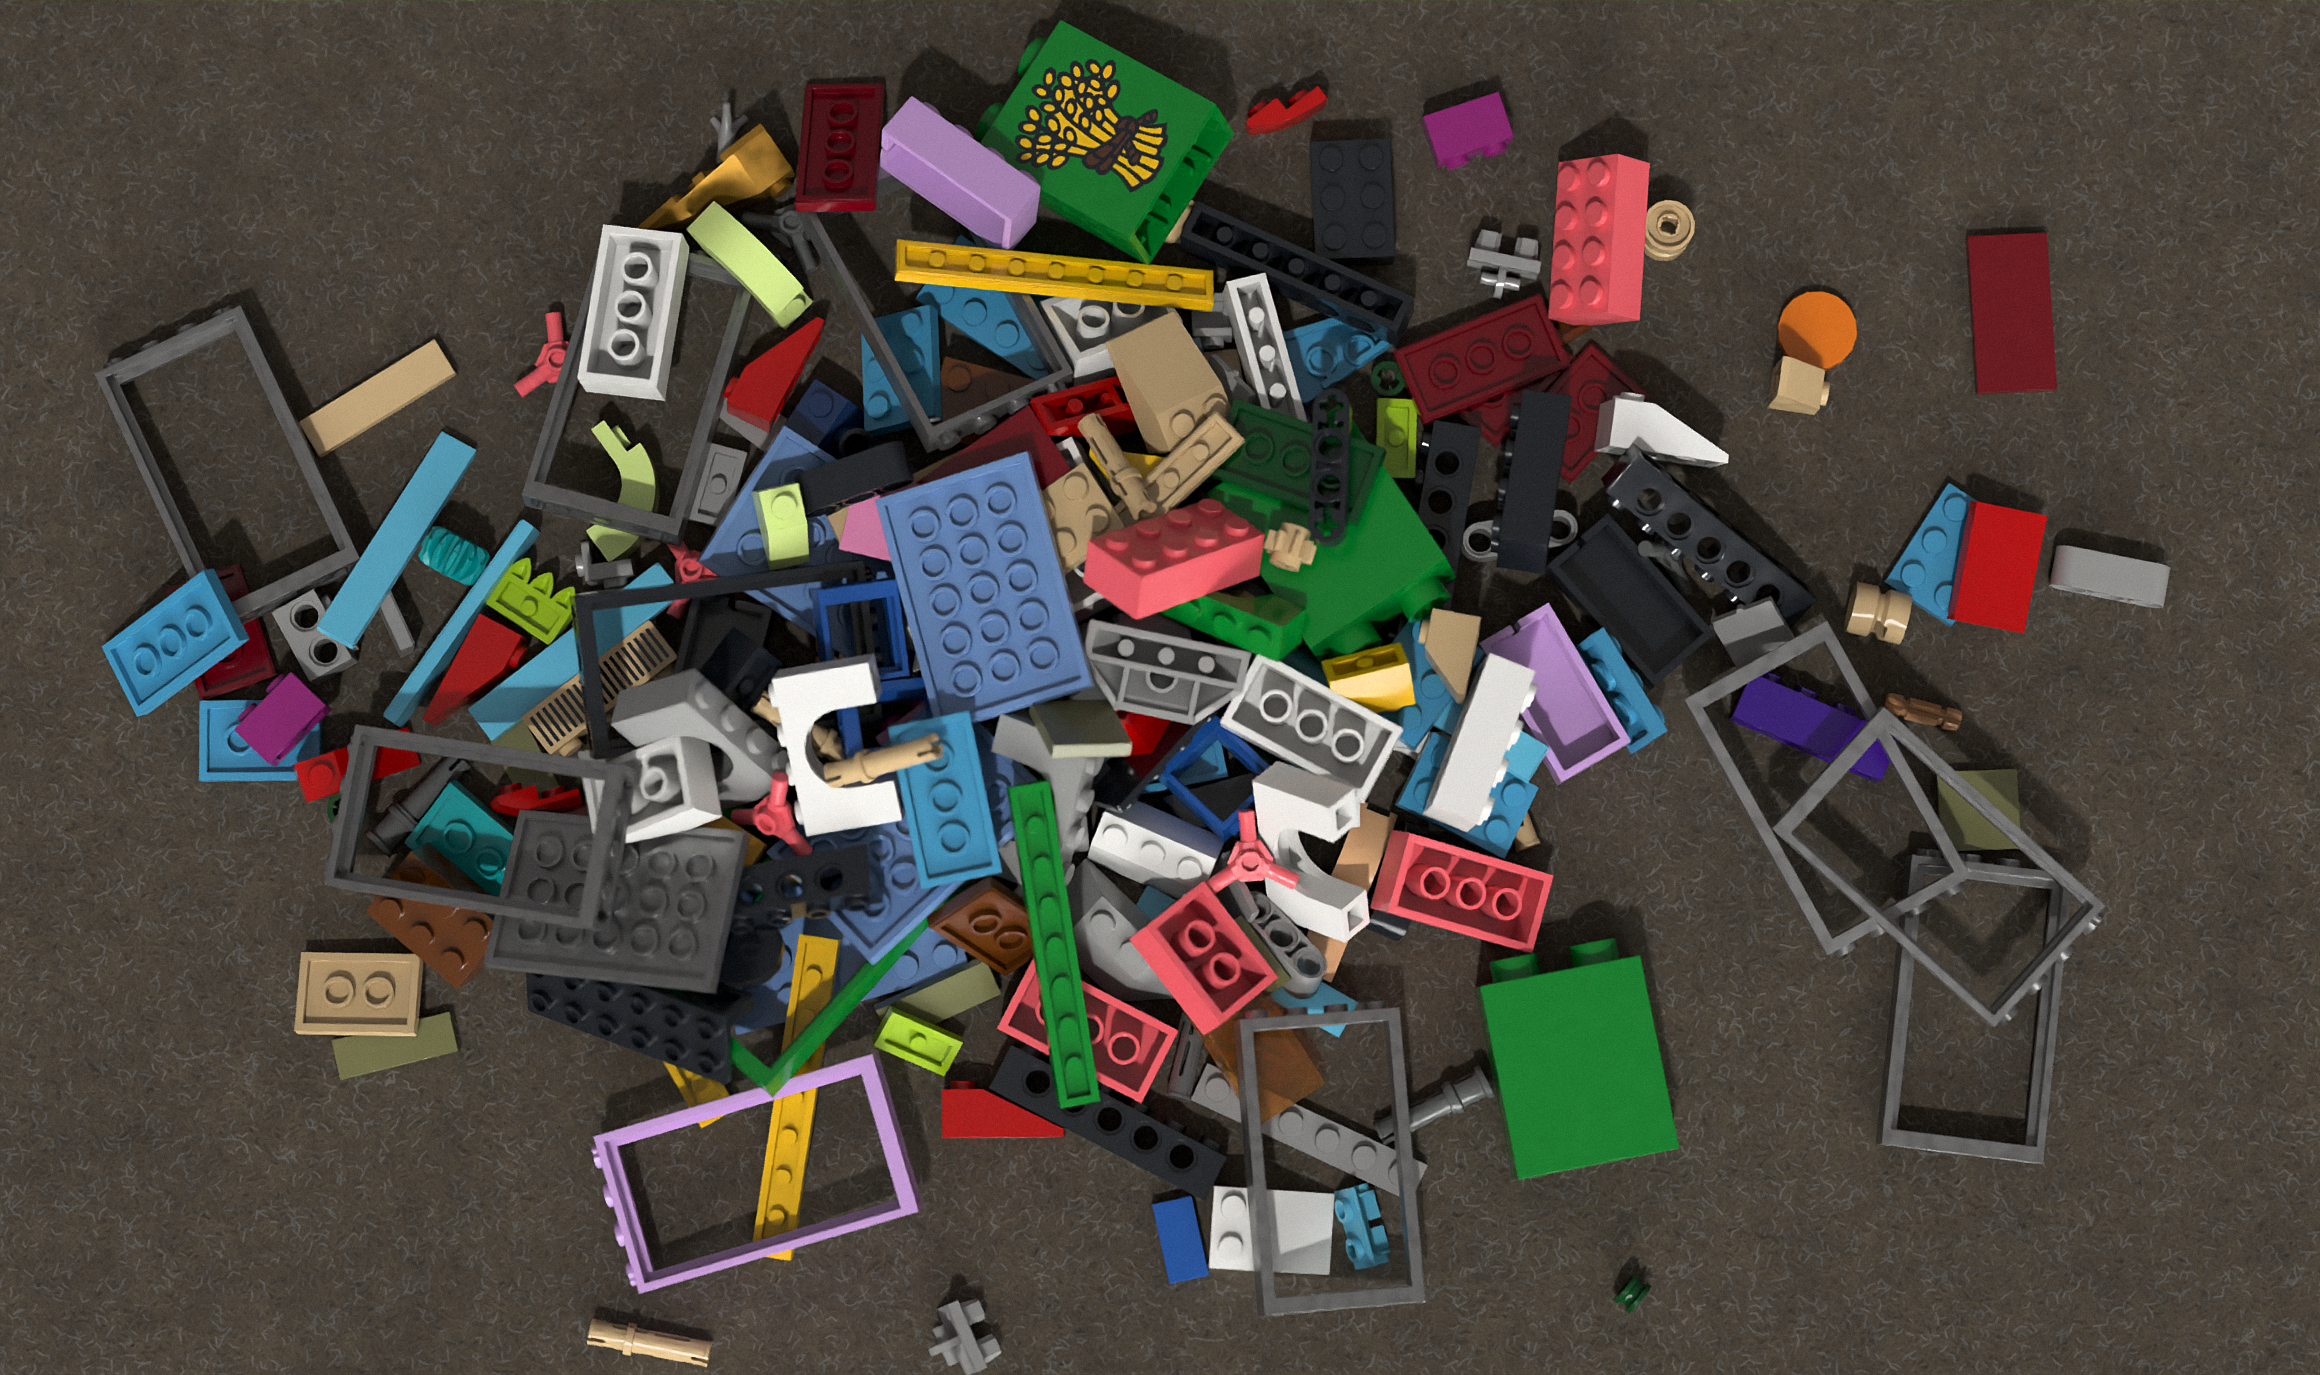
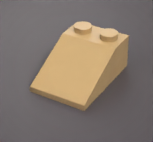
[1105,311,1231,454]

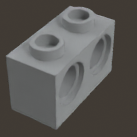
[271,589,359,685]

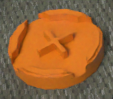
[1777,291,1857,370]

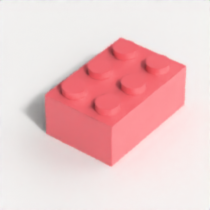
[1129,881,1279,1035]

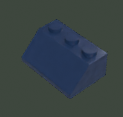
[784,379,880,460]

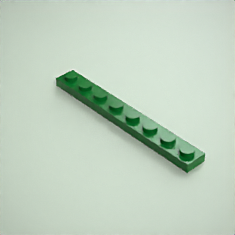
[1006,779,1100,1109]

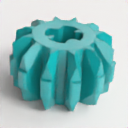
[418,526,490,586]

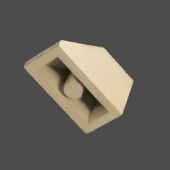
[1767,356,1830,415]
[1418,608,1481,705]

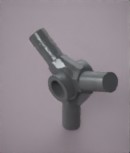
[742,203,818,274]
[1638,513,1692,597]

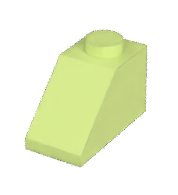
[752,483,809,571]

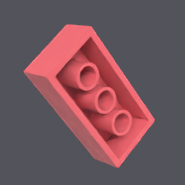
[1548,154,1650,326]
[1083,498,1265,620]
[1370,830,1554,953]
[997,958,1178,1103]

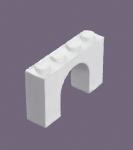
[769,653,906,836]
[1252,761,1370,943]

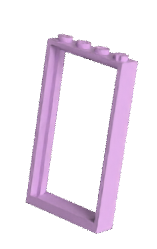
[591,1052,924,1294]

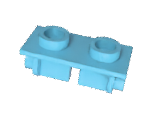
[1334,1183,1391,1270]

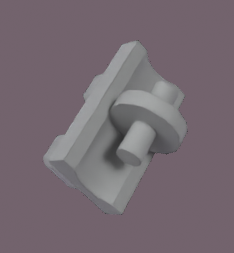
[1467,230,1541,299]
[928,1299,1001,1375]

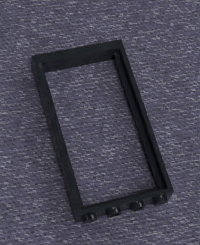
[569,559,888,760]

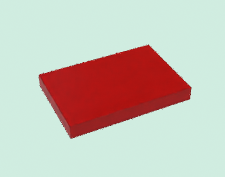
[1947,501,2047,633]

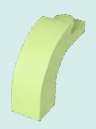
[686,201,812,330]
[586,420,659,562]

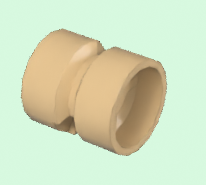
[1644,200,1695,261]
[1844,581,1912,645]

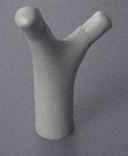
[710,102,748,165]

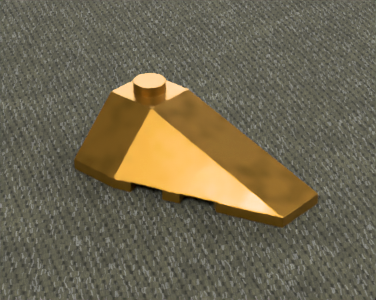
[637,123,796,232]

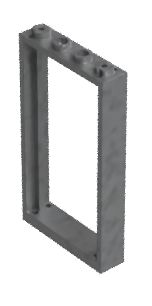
[522,249,755,547]
[95,305,362,625]
[324,724,638,933]
[1876,849,2073,1164]

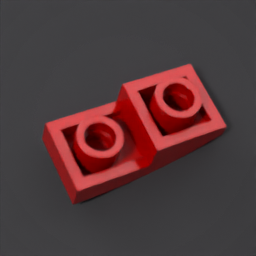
[1245,86,1327,136]
[490,782,583,816]

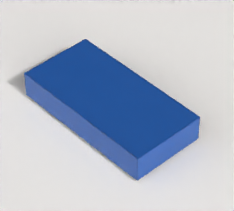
[1152,1196,1209,1284]

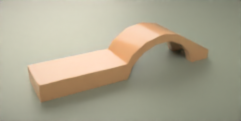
[1306,802,1398,983]

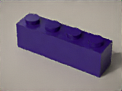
[1729,672,1898,783]

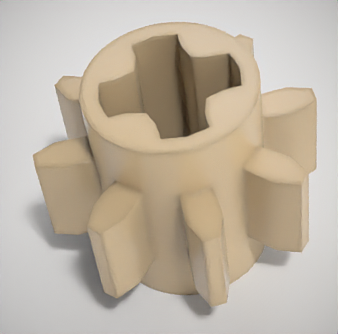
[1263,523,1317,572]

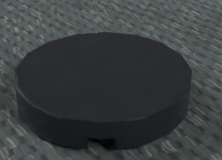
[718,924,785,990]

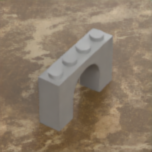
[610,669,790,810]
[991,708,1104,886]

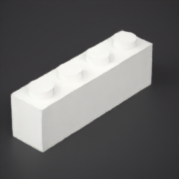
[1222,273,1307,422]

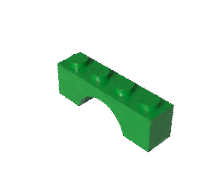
[1157,591,1307,662]

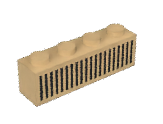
[521,620,678,757]

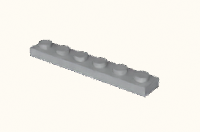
[1191,1063,1427,1197]

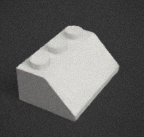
[1039,296,1183,387]
[1087,801,1224,899]

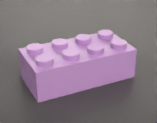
[880,96,1041,250]
[1478,603,1631,786]

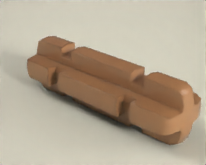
[1883,693,1962,732]

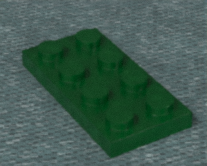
[1209,398,1387,527]

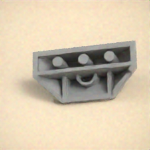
[1084,619,1251,725]
[1066,858,1174,1001]

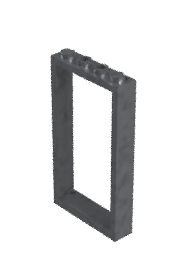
[798,167,1073,453]
[1682,621,1971,958]
[1770,707,2105,1027]
[1233,1001,1426,1316]

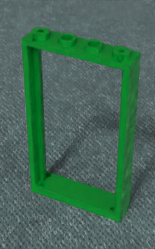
[656,855,969,1098]

